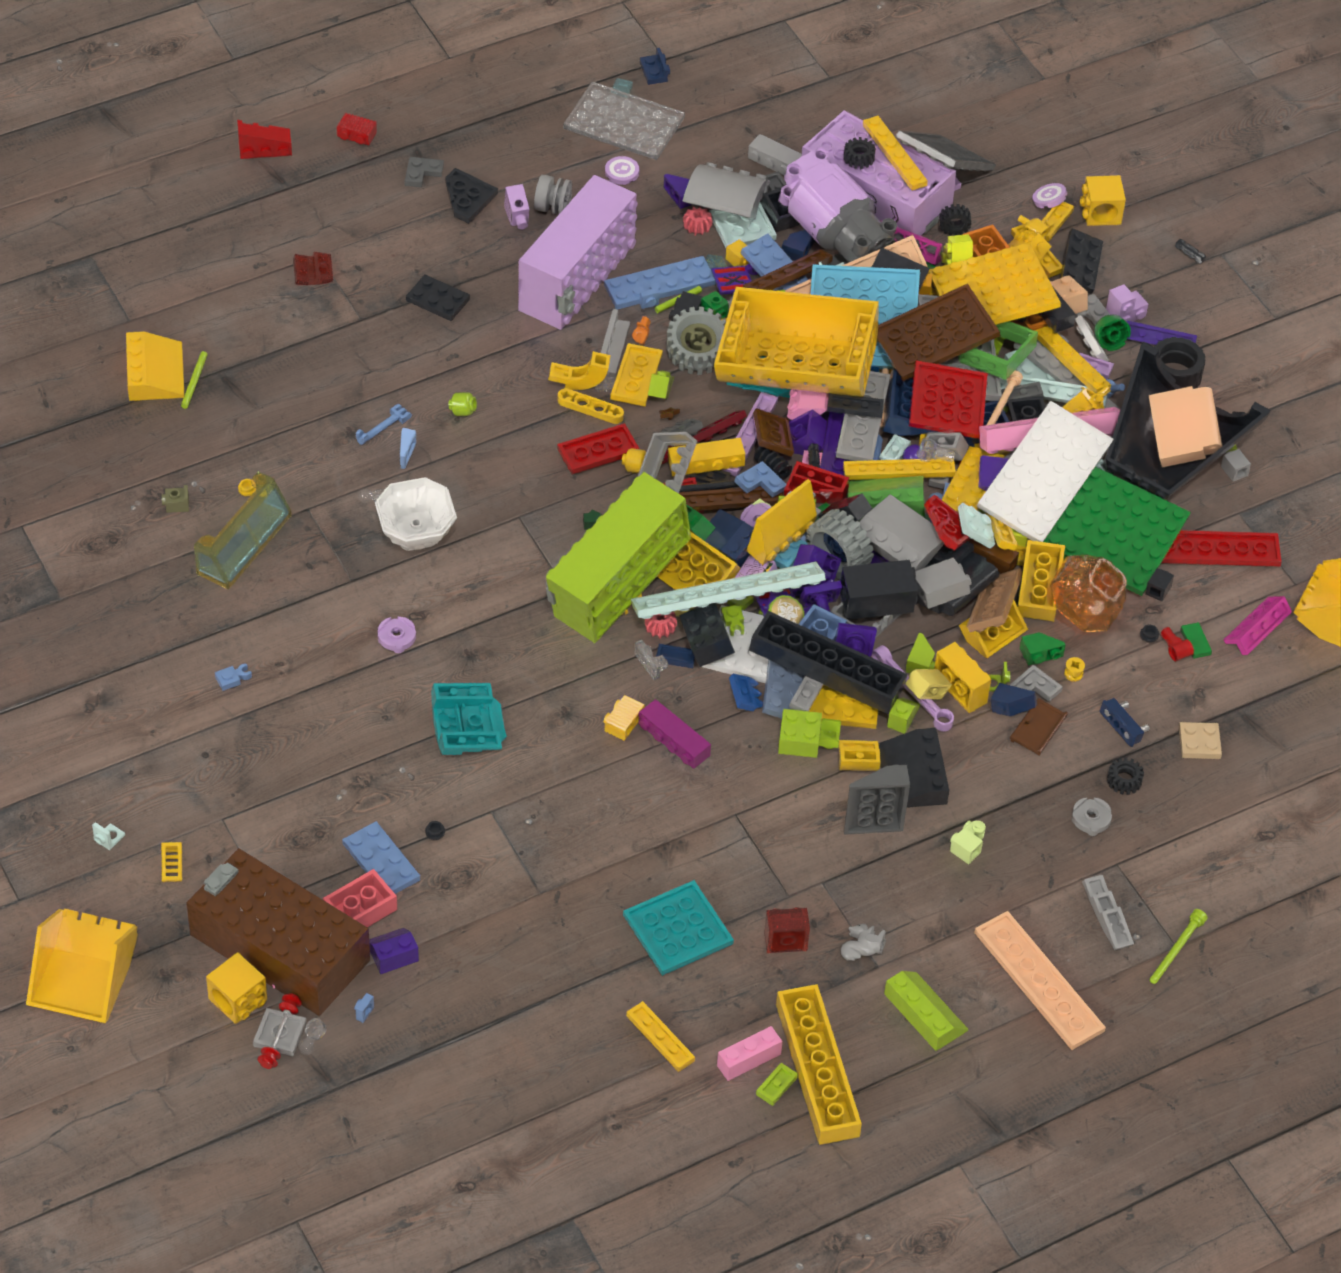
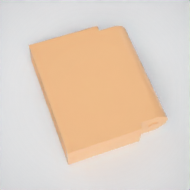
[1149,386,1222,467]

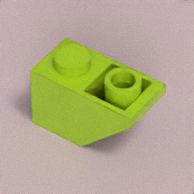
[648,370,675,399]

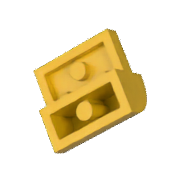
[839,740,880,771]

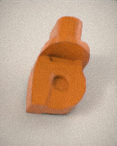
[632,316,651,346]

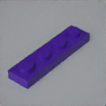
[1127,320,1197,345]

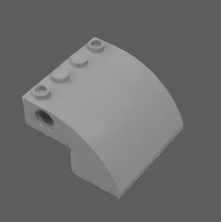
[683,162,770,219]

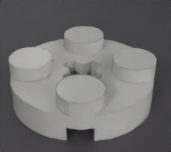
[1072,797,1112,836]

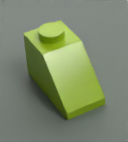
[906,633,935,673]
[887,697,921,734]

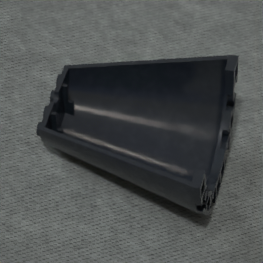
[1106,342,1271,500]

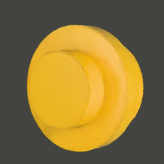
[238,479,257,496]

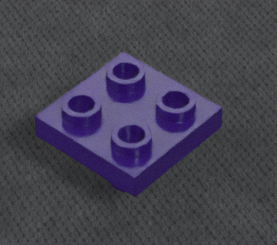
[798,580,842,612]
[835,623,877,657]

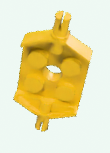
[1062,385,1111,413]

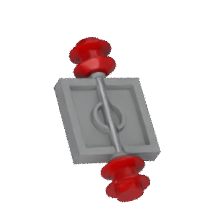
[253,993,307,1069]

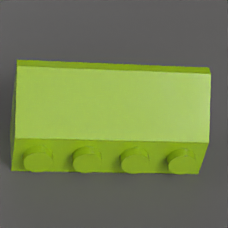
[884,971,968,1051]

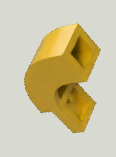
[548,351,611,390]

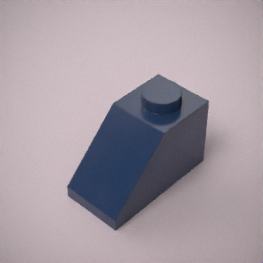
[781,230,815,261]
[990,683,1037,716]

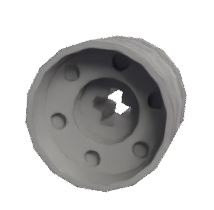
[534,174,572,214]

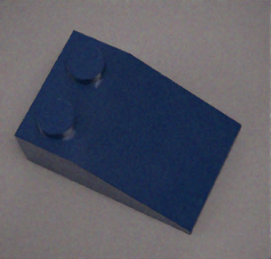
[705,509,754,568]

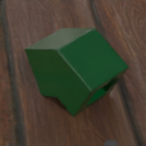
[583,509,602,530]

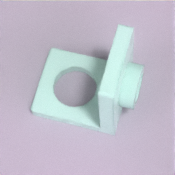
[92,822,125,850]

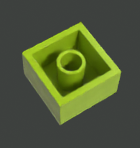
[778,709,822,758]

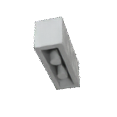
[748,134,802,176]

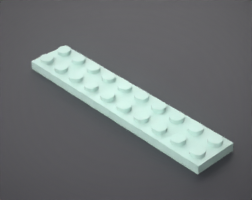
[631,562,826,619]

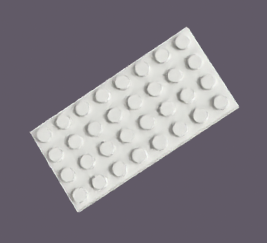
[977,401,1113,542]

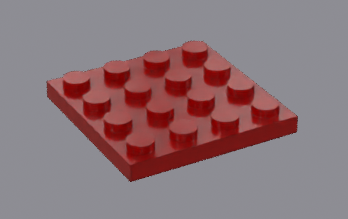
[909,360,988,439]

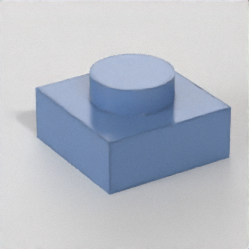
[640,288,659,309]
[354,993,374,1023]

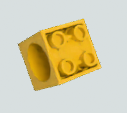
[1080,175,1126,226]
[206,952,267,1024]

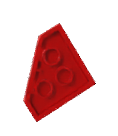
[924,495,970,550]

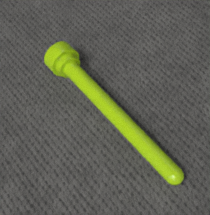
[1150,909,1208,984]

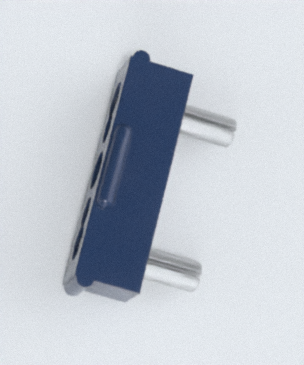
[1099,698,1150,747]

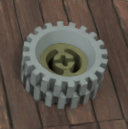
[666,307,726,375]

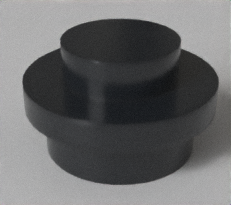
[1140,624,1159,643]
[425,821,445,840]

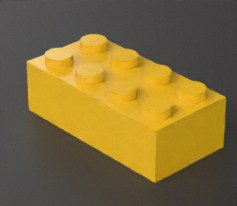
[1018,540,1065,622]

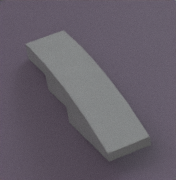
[1082,875,1134,950]

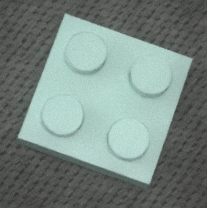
[958,503,995,548]

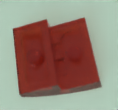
[293,252,333,285]

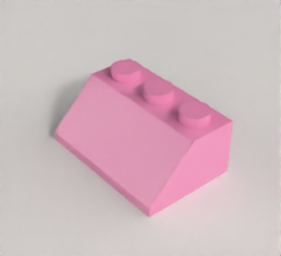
[787,389,829,420]

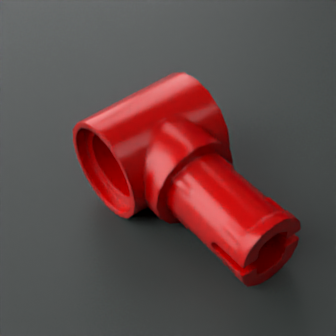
[1161,627,1194,662]

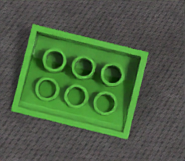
[848,476,925,521]

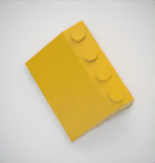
[126,332,184,401]
[747,479,817,565]
[657,531,741,590]

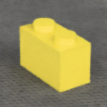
[905,669,952,699]

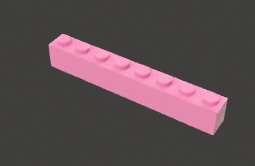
[979,407,1121,454]

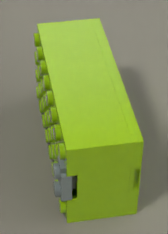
[546,472,691,643]

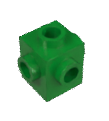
[701,291,729,319]

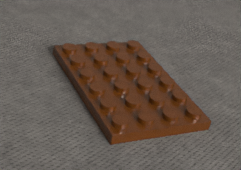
[877,283,1001,381]

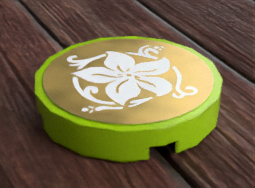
[768,595,804,624]

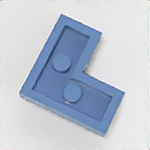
[734,461,786,497]

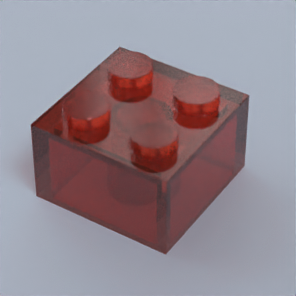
[764,907,810,953]

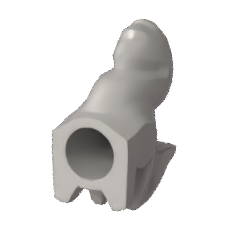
[841,924,886,961]

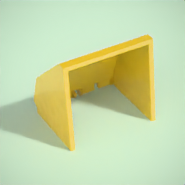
[1294,558,1341,647]
[26,909,138,1023]

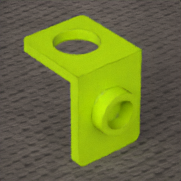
[989,662,1010,692]

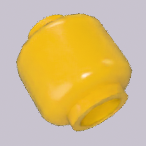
[622,448,646,473]

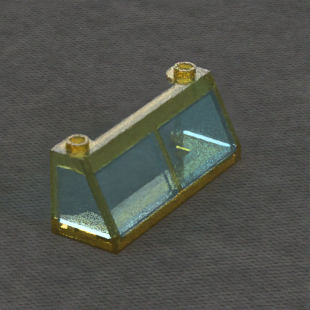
[194,471,292,590]

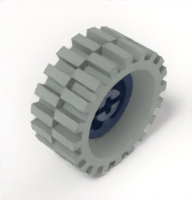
[806,509,874,579]

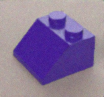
[789,409,827,455]
[369,928,419,975]

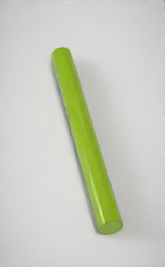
[181,351,208,409]

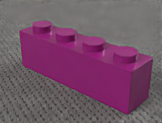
[638,699,711,769]

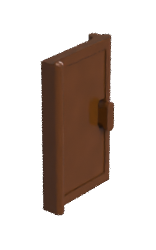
[1010,698,1068,756]

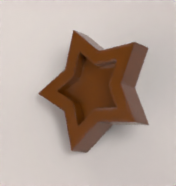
[659,407,680,420]

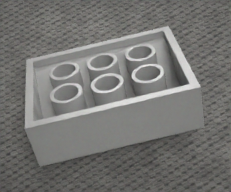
[859,494,944,571]

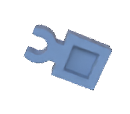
[215,664,252,691]

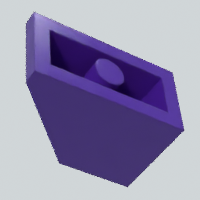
[663,174,692,209]

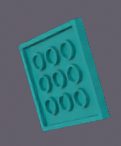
[623,880,734,976]

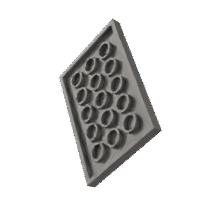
[896,130,996,172]

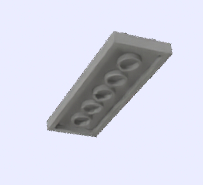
[836,371,890,461]

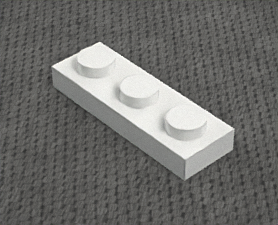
[1075,315,1109,361]

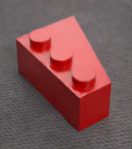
[237,120,292,159]
[784,461,849,504]

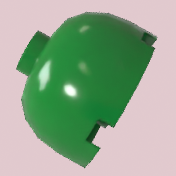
[1094,314,1131,351]

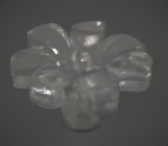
[595,373,616,392]

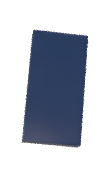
[655,643,695,669]

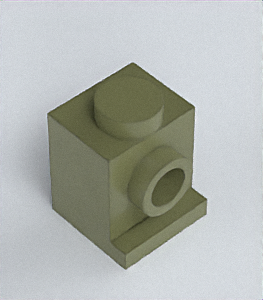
[162,485,189,513]

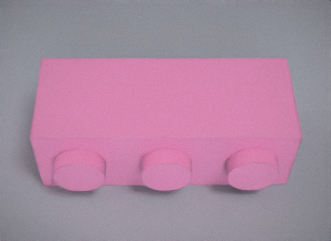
[717,1026,782,1081]

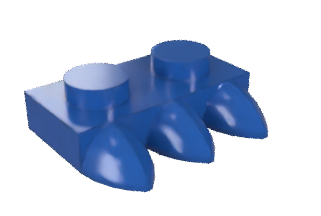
[729,673,763,711]

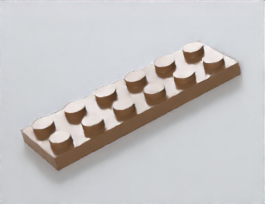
[967,568,1022,632]

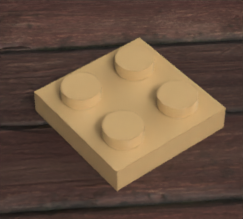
[1179,722,1222,759]

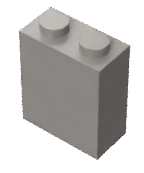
[915,558,971,609]

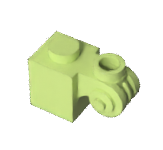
[950,820,986,864]

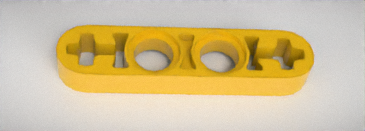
[557,388,624,424]

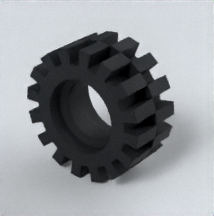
[844,137,876,169]
[939,204,972,236]
[1107,757,1144,795]

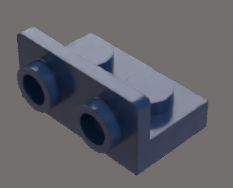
[640,48,670,85]

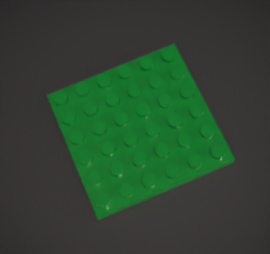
[1043,467,1191,596]

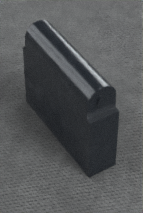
[917,552,999,616]

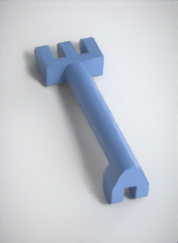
[356,404,412,445]

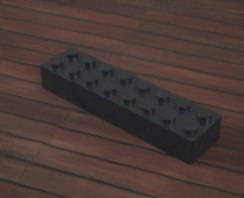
[749,611,908,715]

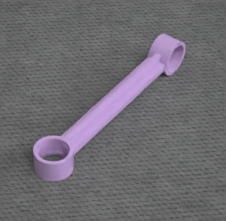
[871,645,954,731]

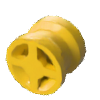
[1064,657,1085,682]

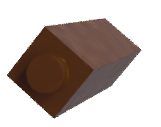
[967,538,1019,573]

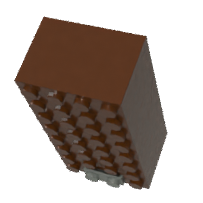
[186,848,370,1017]

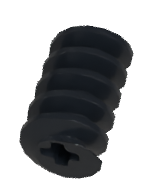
[754,446,792,480]

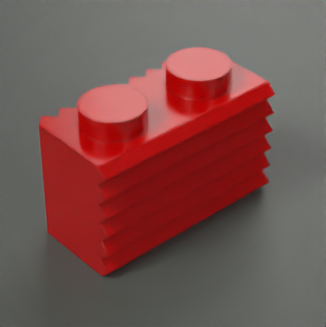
[337,113,377,146]

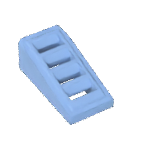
[400,428,417,469]

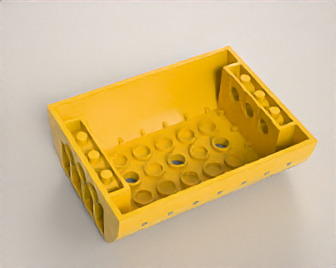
[714,287,879,397]

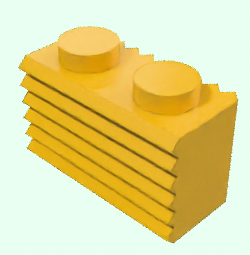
[603,695,645,741]

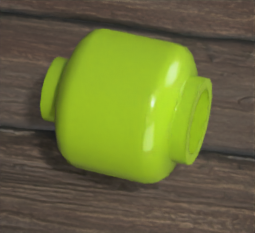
[448,392,477,416]

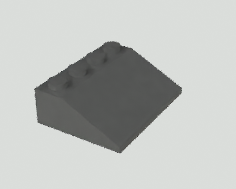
[844,765,910,835]

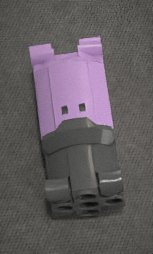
[778,147,897,263]

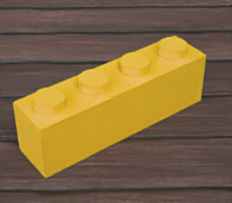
[668,438,745,476]

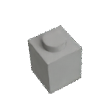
[1221,449,1251,482]

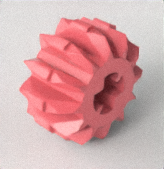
[683,207,713,236]
[644,612,677,639]

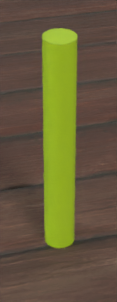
[655,286,702,313]

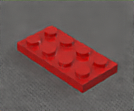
[557,423,640,474]

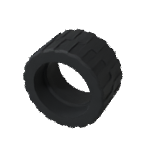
[1154,337,1206,389]

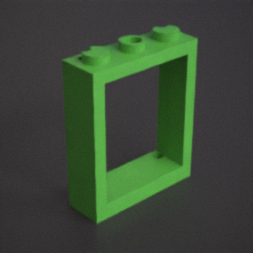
[958,321,1038,380]

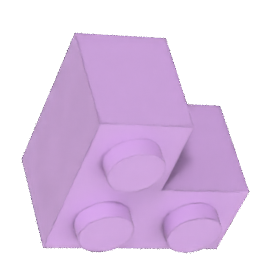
[1106,284,1148,322]

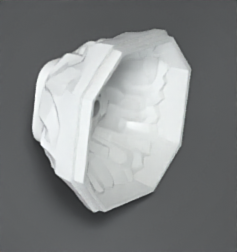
[375,477,457,551]

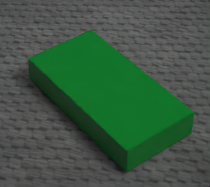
[1180,622,1212,659]

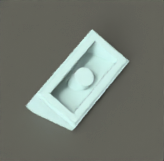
[879,434,911,460]

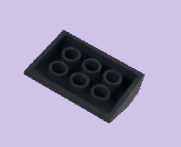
[878,727,950,808]

